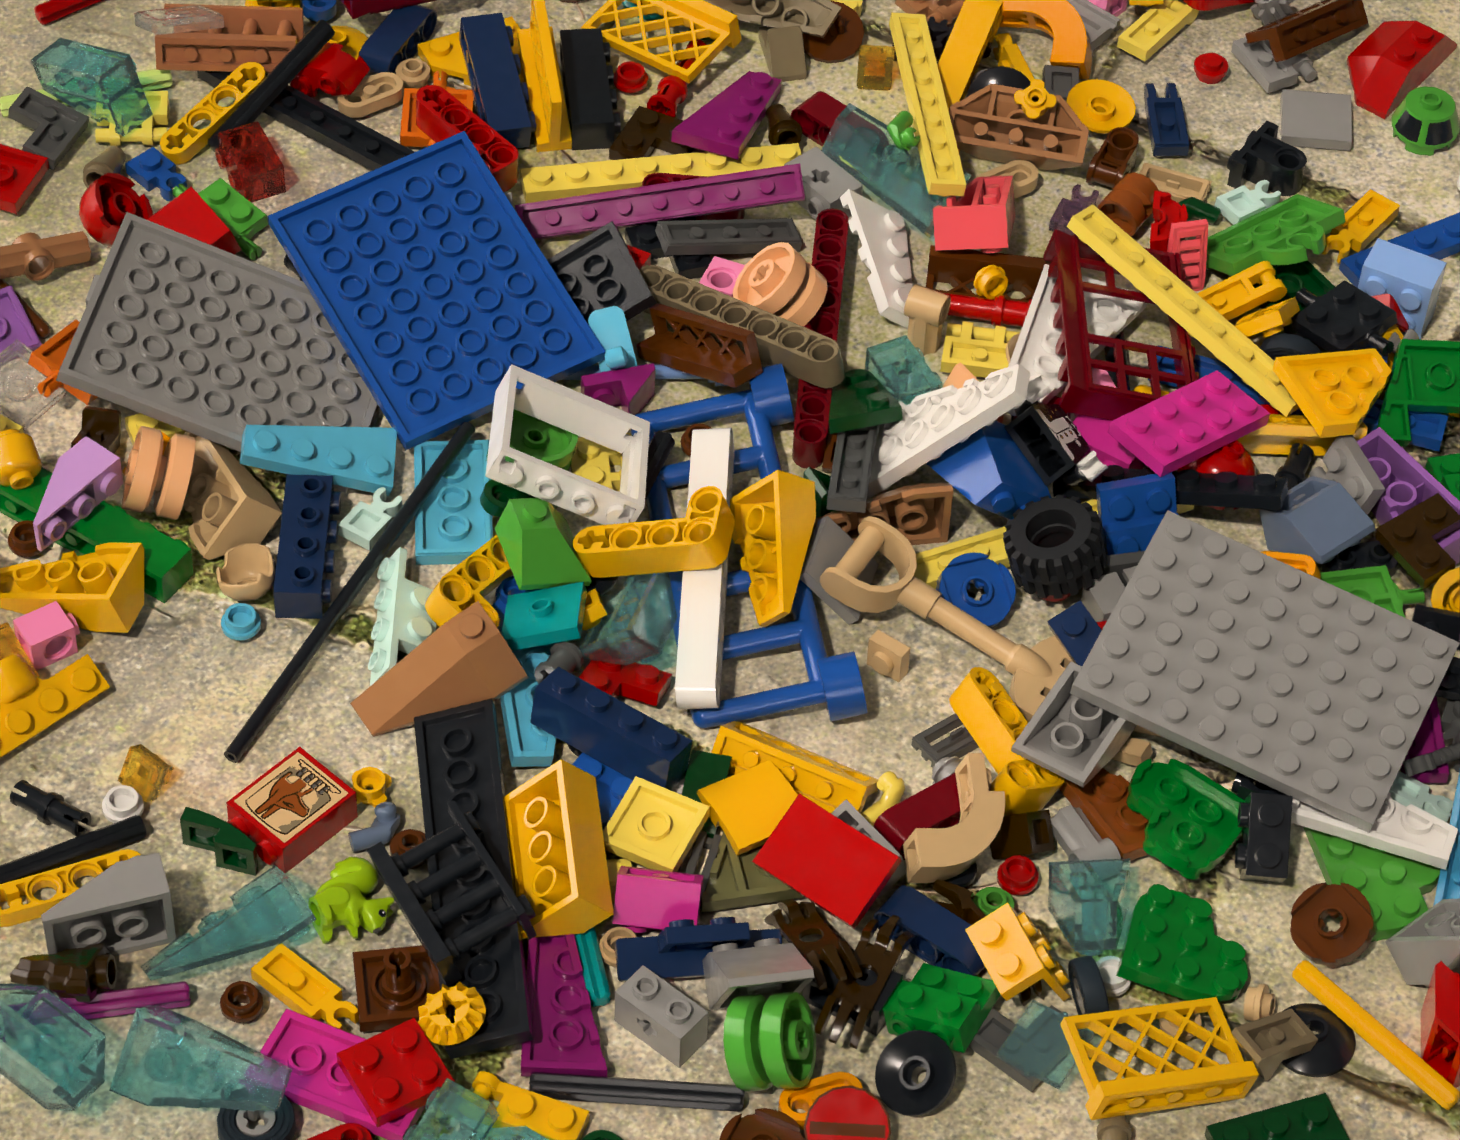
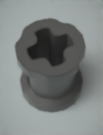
[534,642,584,684]

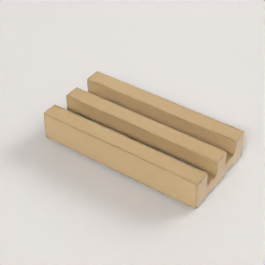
[1139,162,1212,202]

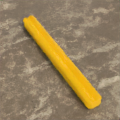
[1292,960,1460,1110]

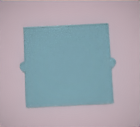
[997,1000,1095,1089]

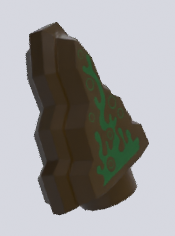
[10,943,117,1002]

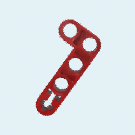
[416,85,519,192]

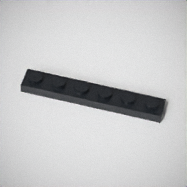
[1053,465,1288,510]

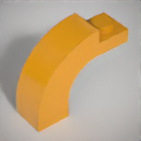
[999,0,1092,80]

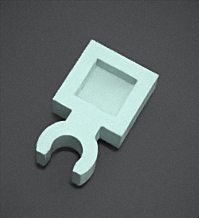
[1215,180,1281,225]
[338,487,403,551]
[1389,771,1454,823]

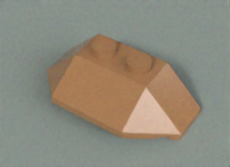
[949,83,1089,171]

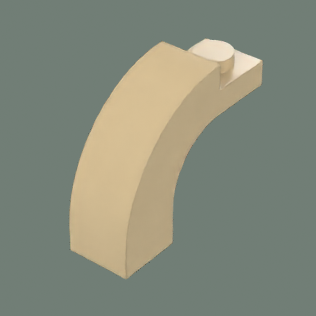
[903,753,1005,883]

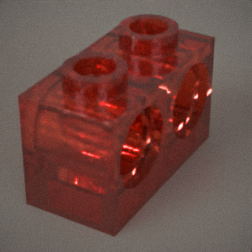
[215,121,286,202]

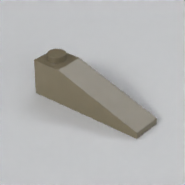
[704,0,842,38]

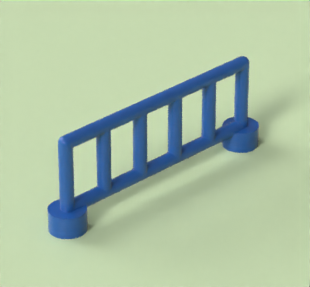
[630,363,868,729]

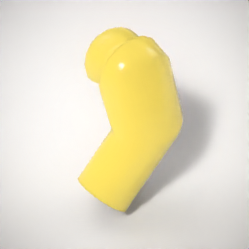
[861,771,905,826]

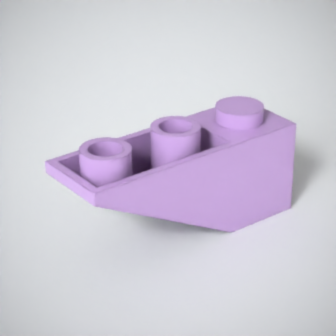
[33,436,123,552]

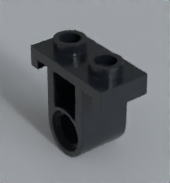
[1227,120,1307,196]

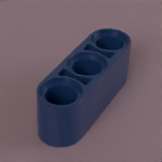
[358,5,437,74]
[873,885,985,976]

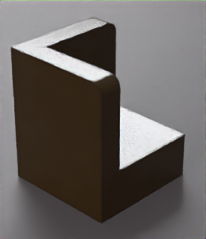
[990,810,1055,860]

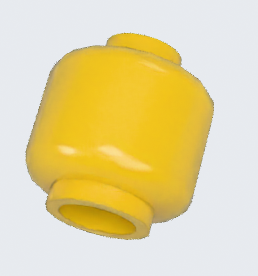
[0,429,42,490]

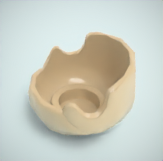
[216,543,276,602]

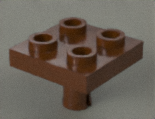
[353,945,440,1032]

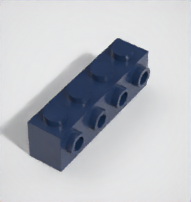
[459,13,536,148]
[273,474,341,619]
[530,667,693,790]

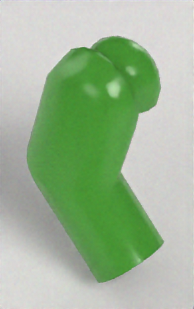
[887,111,920,151]

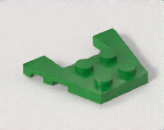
[1376,339,1460,447]

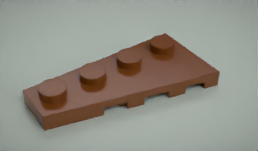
[1059,768,1149,864]

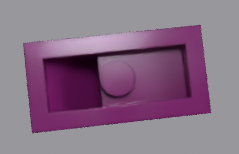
[581,363,656,415]

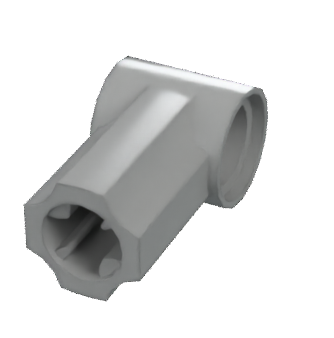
[1051,805,1122,887]

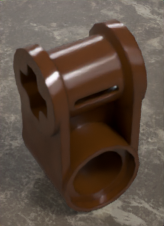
[1086,127,1139,188]

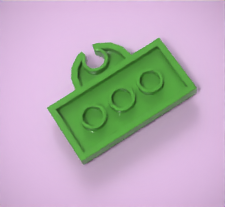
[1188,194,1345,277]
[1303,827,1441,942]

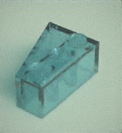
[31,38,153,137]
[1048,858,1131,956]

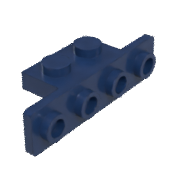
[615,917,782,982]

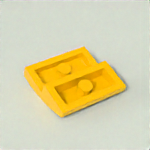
[697,760,798,856]

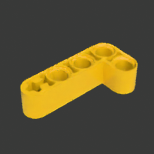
[937,0,1003,111]
[573,486,735,578]
[425,535,513,627]
[949,667,1065,816]

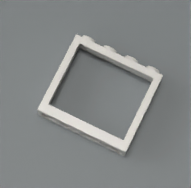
[485,364,650,525]

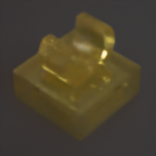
[118,744,174,802]

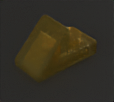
[857,45,895,91]

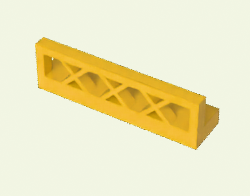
[1237,414,1368,456]
[711,721,878,814]

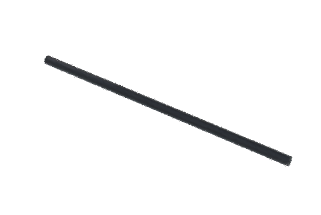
[224,422,475,763]

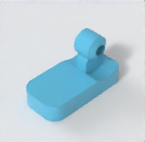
[588,306,638,372]

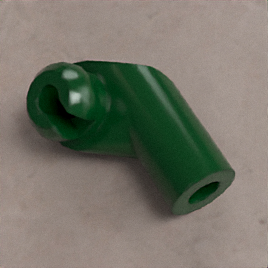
[1178,197,1220,225]

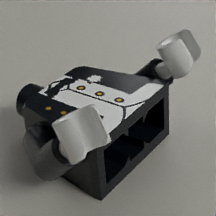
[1004,373,1108,486]

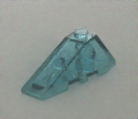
[140,865,317,981]
[109,1005,292,1111]

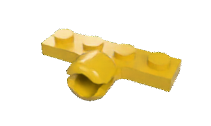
[0,653,110,759]

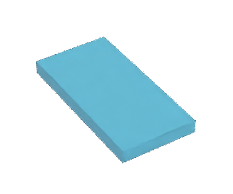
[414,440,493,565]

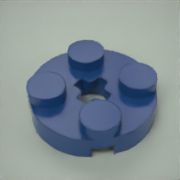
[936,552,1016,628]

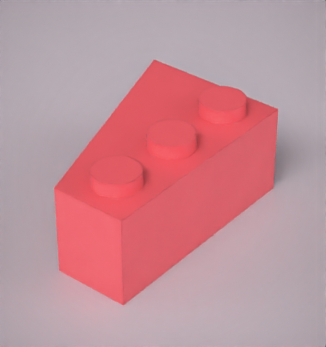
[933,175,1015,253]

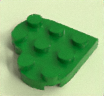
[1126,759,1245,880]
[1116,884,1248,1002]

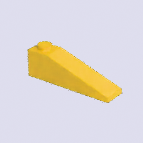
[730,470,816,627]
[0,542,144,633]

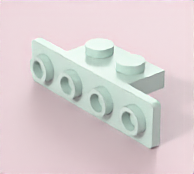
[368,547,436,686]

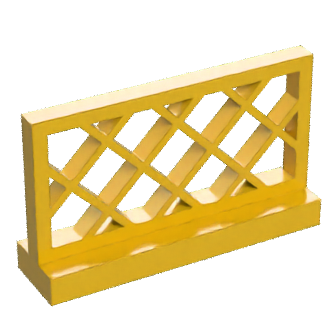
[517,0,572,152]
[581,0,742,84]
[1060,997,1259,1120]

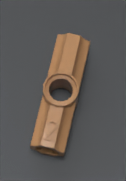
[0,231,91,281]

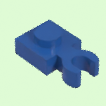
[125,147,187,201]

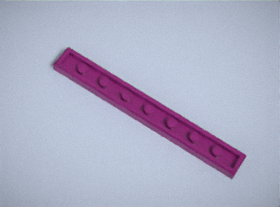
[515,163,805,240]

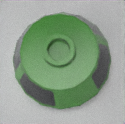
[1391,86,1460,156]

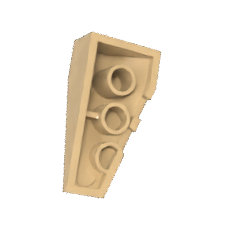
[184,431,282,560]

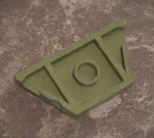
[701,832,804,913]

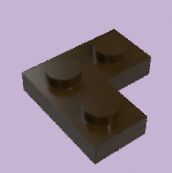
[609,106,695,160]
[1375,493,1460,589]

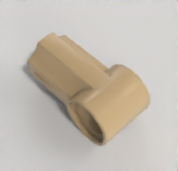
[904,284,951,356]

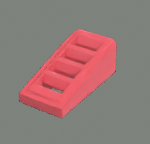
[1167,219,1208,291]

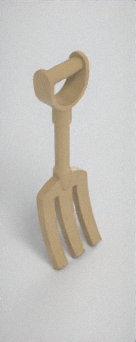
[820,516,1163,766]

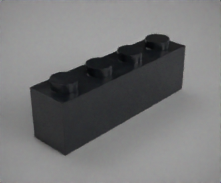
[560,28,621,150]

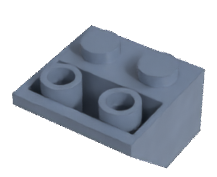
[1259,476,1375,564]

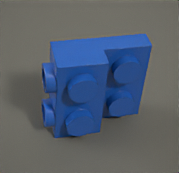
[1096,472,1179,555]

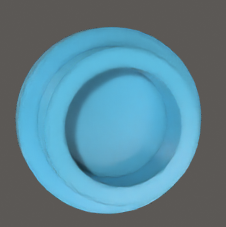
[221,603,261,640]

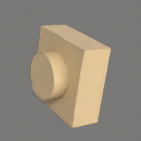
[867,630,911,682]

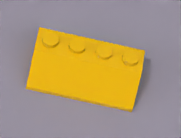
[504,759,614,938]

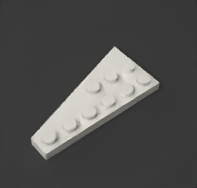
[1006,264,1147,416]
[867,364,1030,499]

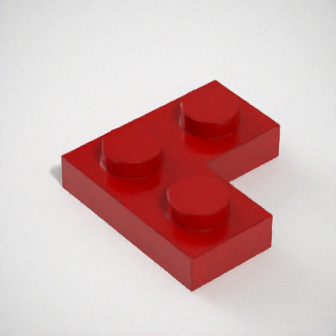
[579,651,672,707]

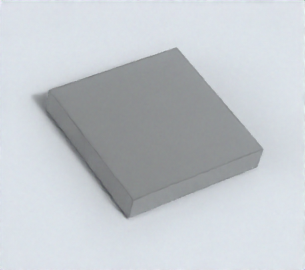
[1280,89,1352,151]
[799,516,879,625]

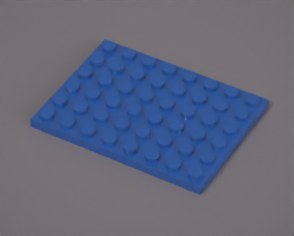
[268,131,606,450]

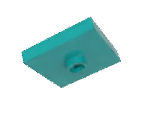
[501,581,587,651]

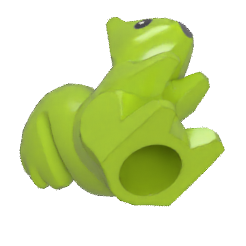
[309,857,395,944]

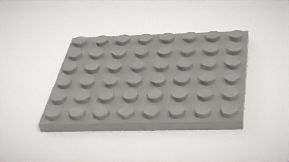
[56,212,377,493]
[1070,510,1460,833]

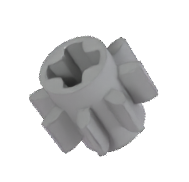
[1250,0,1295,25]

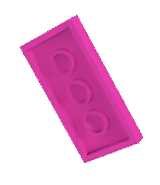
[1108,370,1270,477]
[246,1009,427,1140]

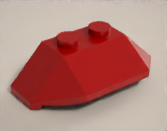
[1347,21,1457,120]

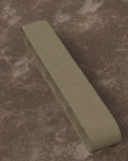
[639,265,845,388]

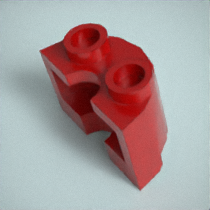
[290,43,370,97]
[1150,190,1189,252]

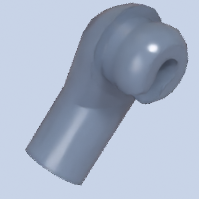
[348,802,400,853]

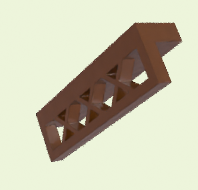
[1245,0,1368,62]
[926,245,1051,302]
[636,303,763,388]

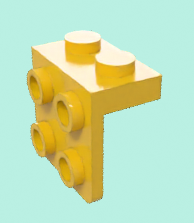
[965,903,1071,1001]

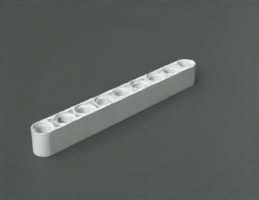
[675,428,734,710]

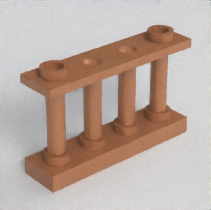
[155,4,304,73]

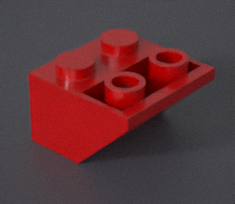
[1421,961,1460,1088]

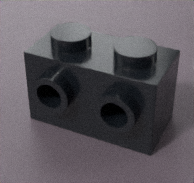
[1235,792,1293,883]

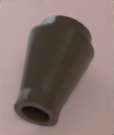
[766,104,803,145]

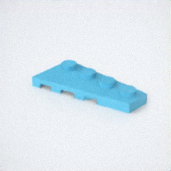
[240,425,397,496]
[500,632,569,767]

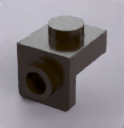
[71,406,121,454]

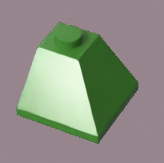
[495,498,592,590]

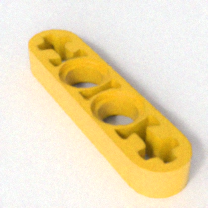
[160,62,267,165]
[0,849,141,927]

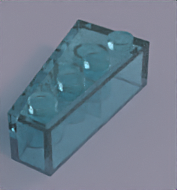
[821,103,972,239]

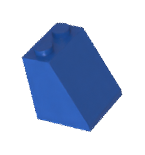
[926,421,1051,520]

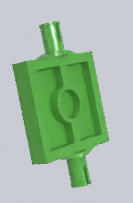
[172,178,268,260]
[1320,565,1425,618]

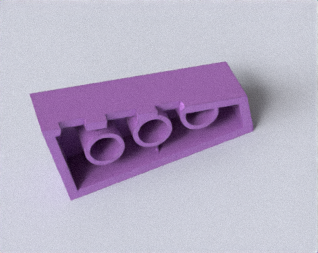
[1357,427,1460,587]

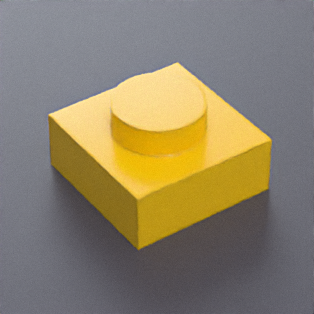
[582,588,608,630]

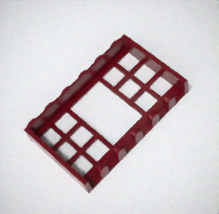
[1043,229,1199,421]

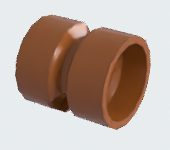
[1097,172,1159,237]

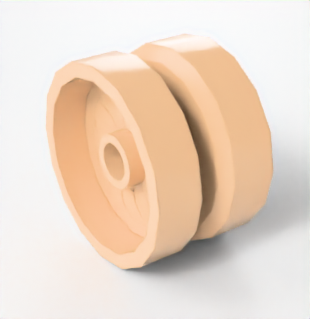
[733,242,828,327]
[122,426,196,520]

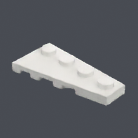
[840,189,913,329]
[1291,792,1458,870]

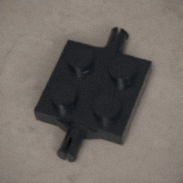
[1291,280,1397,356]

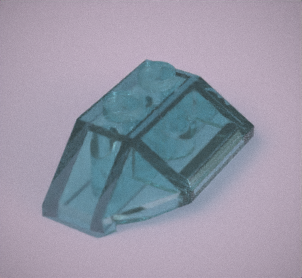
[579,572,677,665]
[0,983,106,1111]

